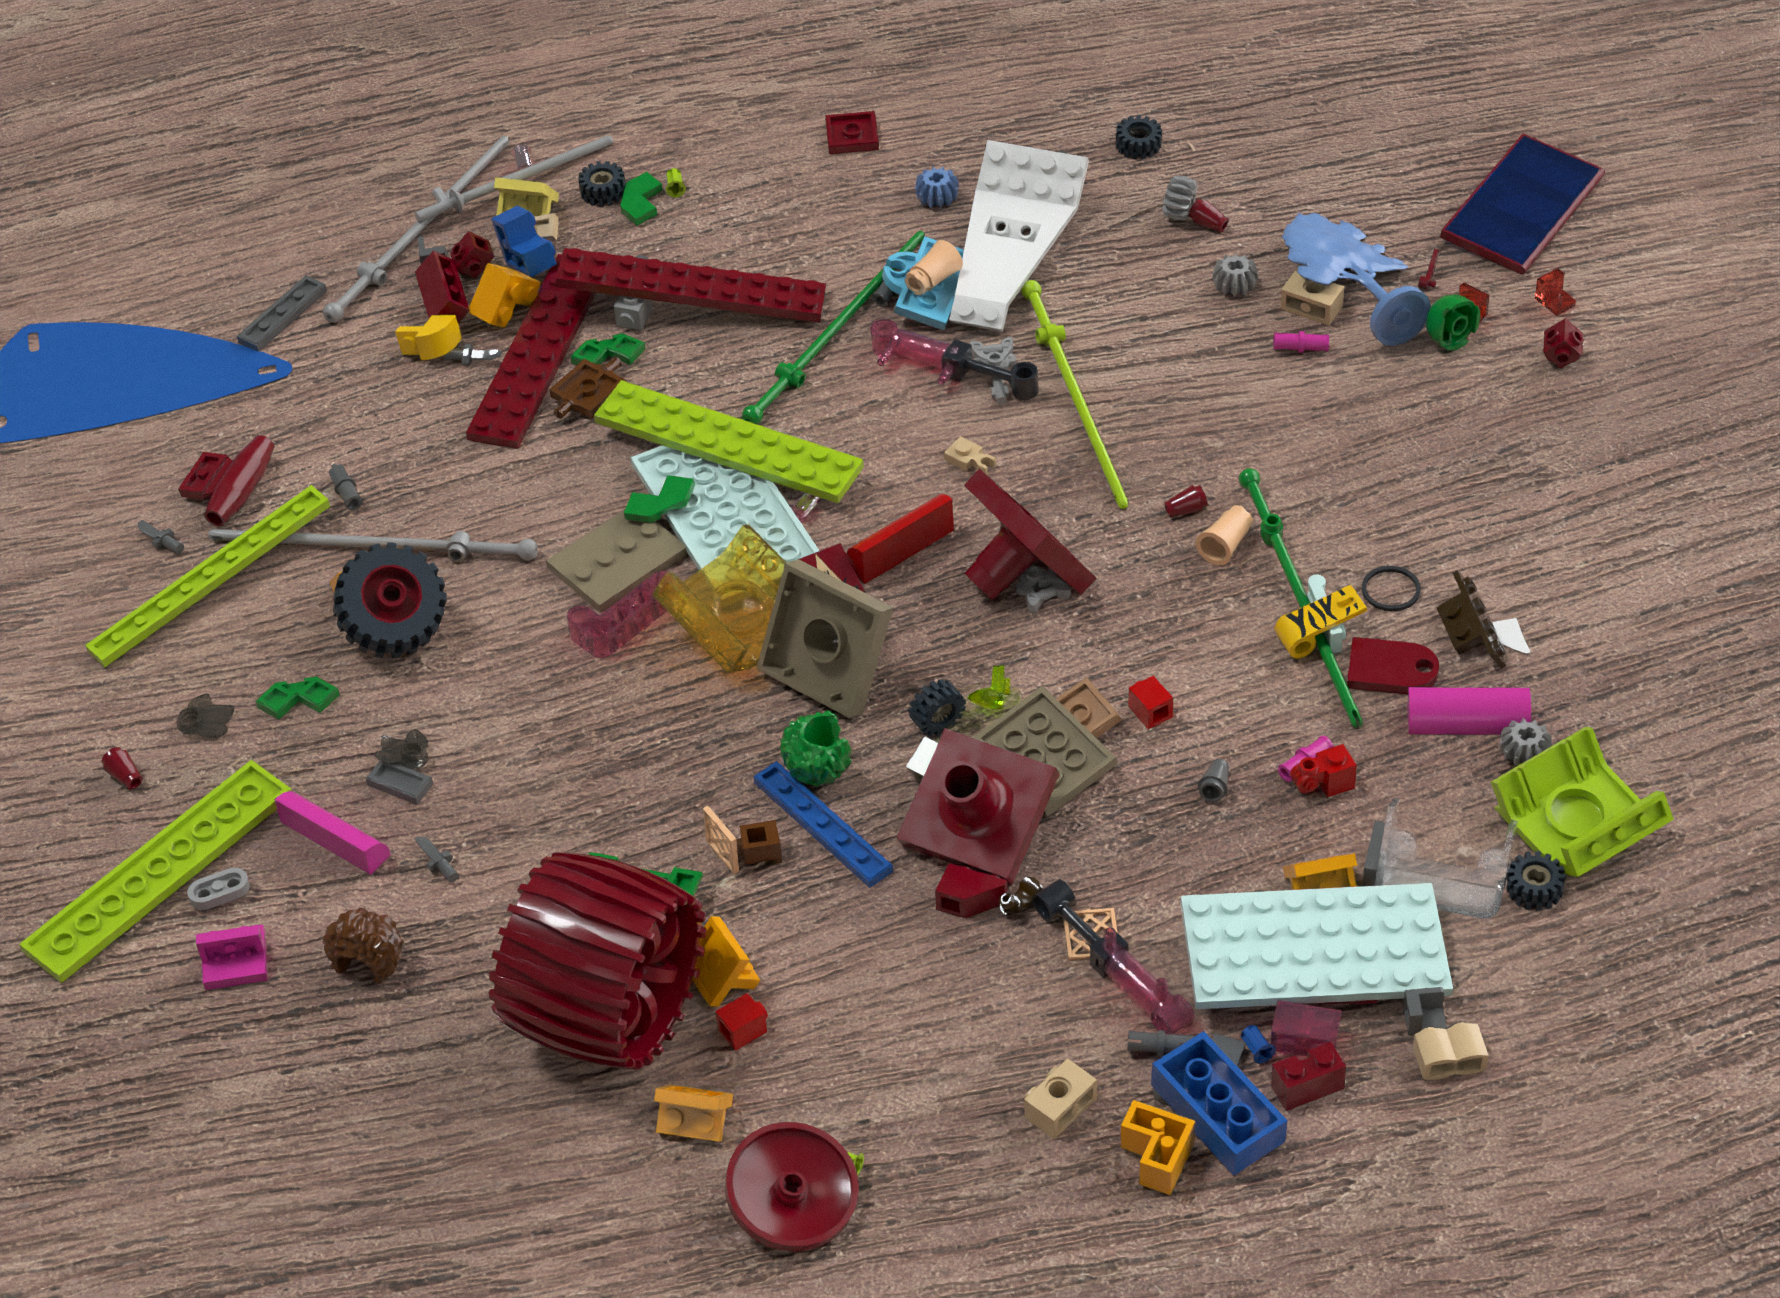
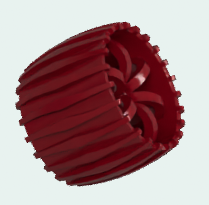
[488,852,707,1070]

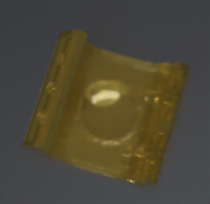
[651,524,787,672]

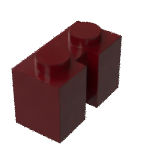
[1271,1042,1346,1111]

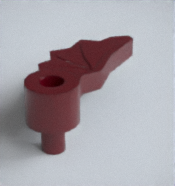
[1418,249,1439,289]

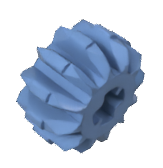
[915,167,959,208]

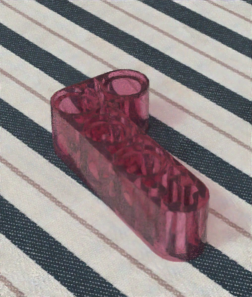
[566,571,677,658]

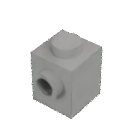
[614,296,652,331]

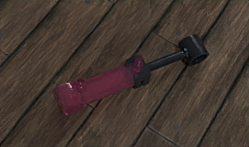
[870,319,1039,400]
[1032,879,1195,1034]

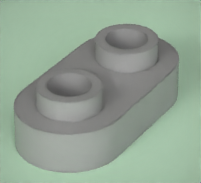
[187,868,250,910]

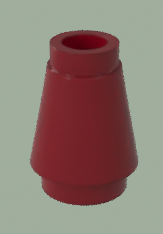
[1189,199,1229,233]
[1164,485,1208,518]
[101,747,143,790]

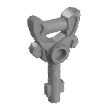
[970,337,1016,405]
[1016,565,1071,612]

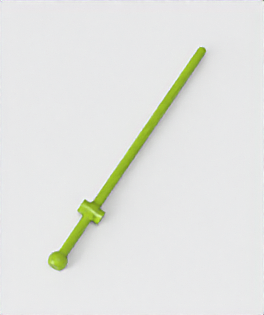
[1021,280,1128,509]

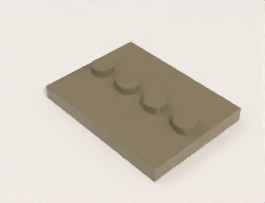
[546,509,688,613]
[973,686,1118,817]

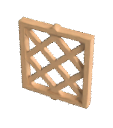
[703,806,739,874]
[1063,908,1118,961]

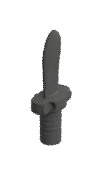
[444,344,502,367]
[138,520,184,554]
[415,837,459,882]

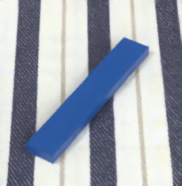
[753,761,893,888]

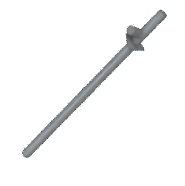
[415,135,613,222]

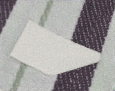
[1492,618,1530,653]

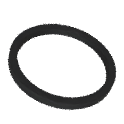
[1362,566,1421,611]

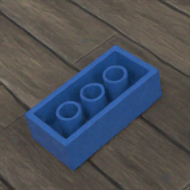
[1151,1031,1288,1176]

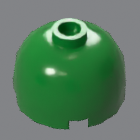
[1425,294,1480,351]

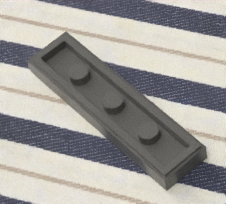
[237,275,327,352]

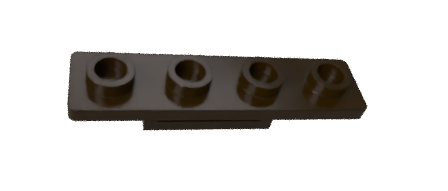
[1436,570,1507,669]

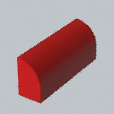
[847,494,954,584]

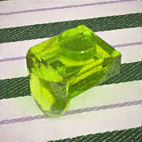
[968,665,1011,710]

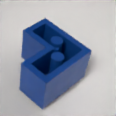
[491,205,557,277]

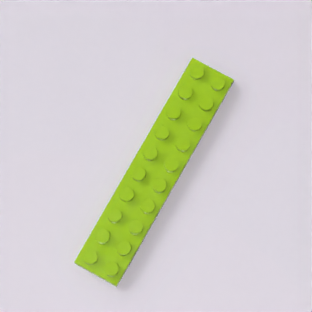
[594,380,864,503]
[19,760,292,983]

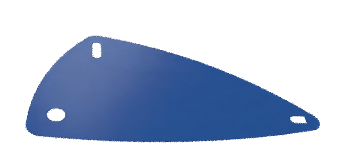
[0,322,292,443]

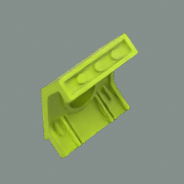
[1490,727,1674,877]

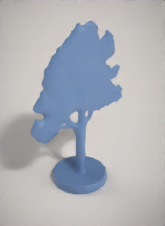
[1282,213,1431,346]

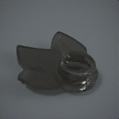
[176,693,234,738]
[374,729,428,769]

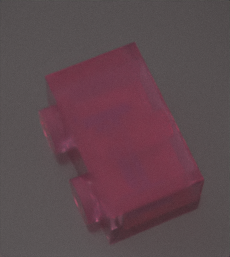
[1271,1001,1342,1056]

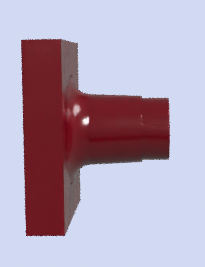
[964,468,1097,600]
[896,728,1060,886]

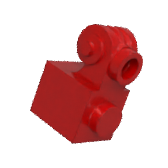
[1290,744,1357,798]

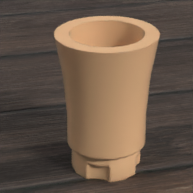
[904,240,963,295]
[1196,505,1253,565]

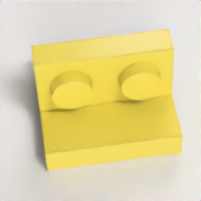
[494,177,559,216]

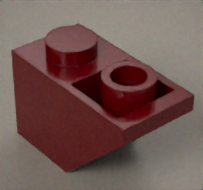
[935,863,1007,918]

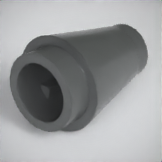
[1198,759,1229,802]

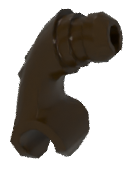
[999,877,1043,915]

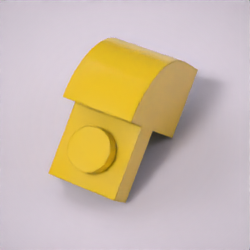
[395,315,462,360]

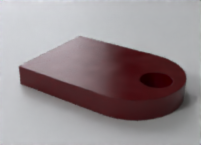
[1347,637,1439,694]

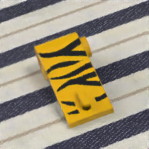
[1274,584,1367,659]

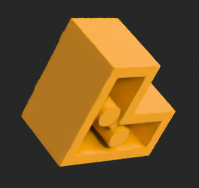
[469,263,541,328]
[1121,1100,1195,1195]

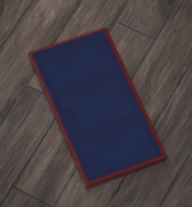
[1440,133,1605,275]

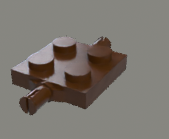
[549,357,626,419]

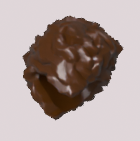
[323,907,404,984]

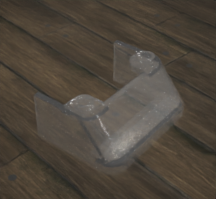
[1375,797,1518,919]

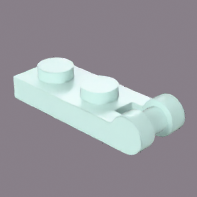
[1307,575,1346,654]

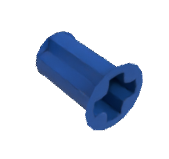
[1241,1025,1276,1064]

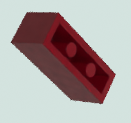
[415,250,470,324]

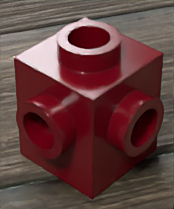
[450,231,495,278]
[1543,318,1584,368]

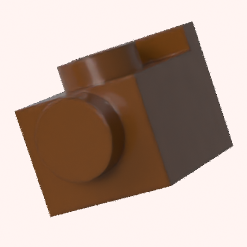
[736,820,782,864]

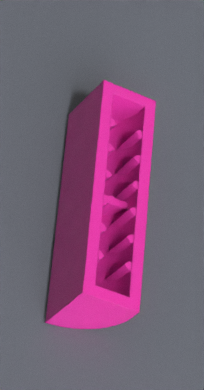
[1407,687,1531,735]
[274,791,391,875]

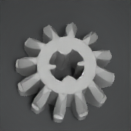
[1162,175,1197,221]
[1212,253,1258,297]
[1499,717,1552,767]

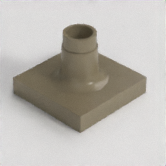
[756,559,894,718]

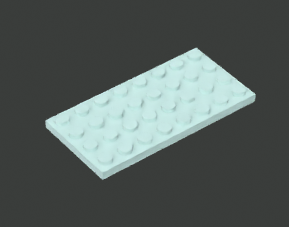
[630,445,819,608]
[1180,883,1453,1009]

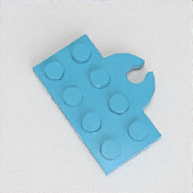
[882,237,964,330]

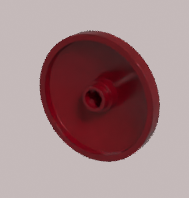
[725,1122,859,1252]

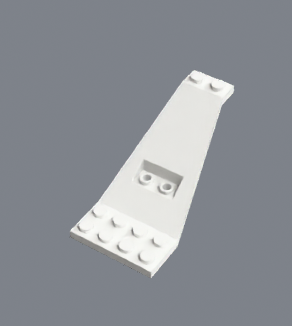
[949,140,1089,332]

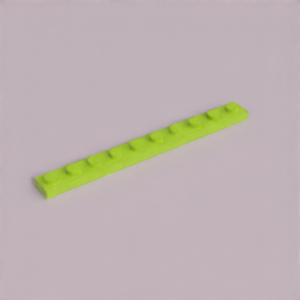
[85,485,331,668]

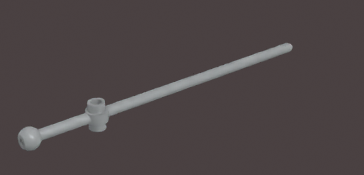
[323,136,509,323]
[208,529,538,562]

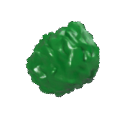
[779,711,852,787]

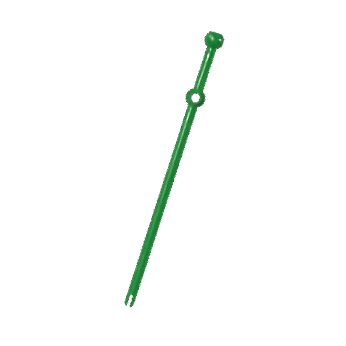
[742,231,925,425]
[1238,468,1363,728]

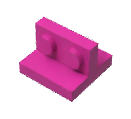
[196,924,268,990]

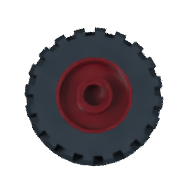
[333,542,447,659]

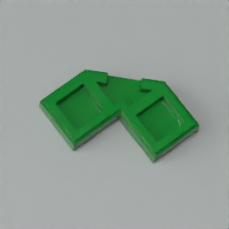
[620,171,663,226]
[570,333,646,366]
[624,475,695,523]
[255,676,340,720]

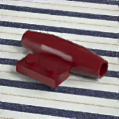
[178,435,275,527]

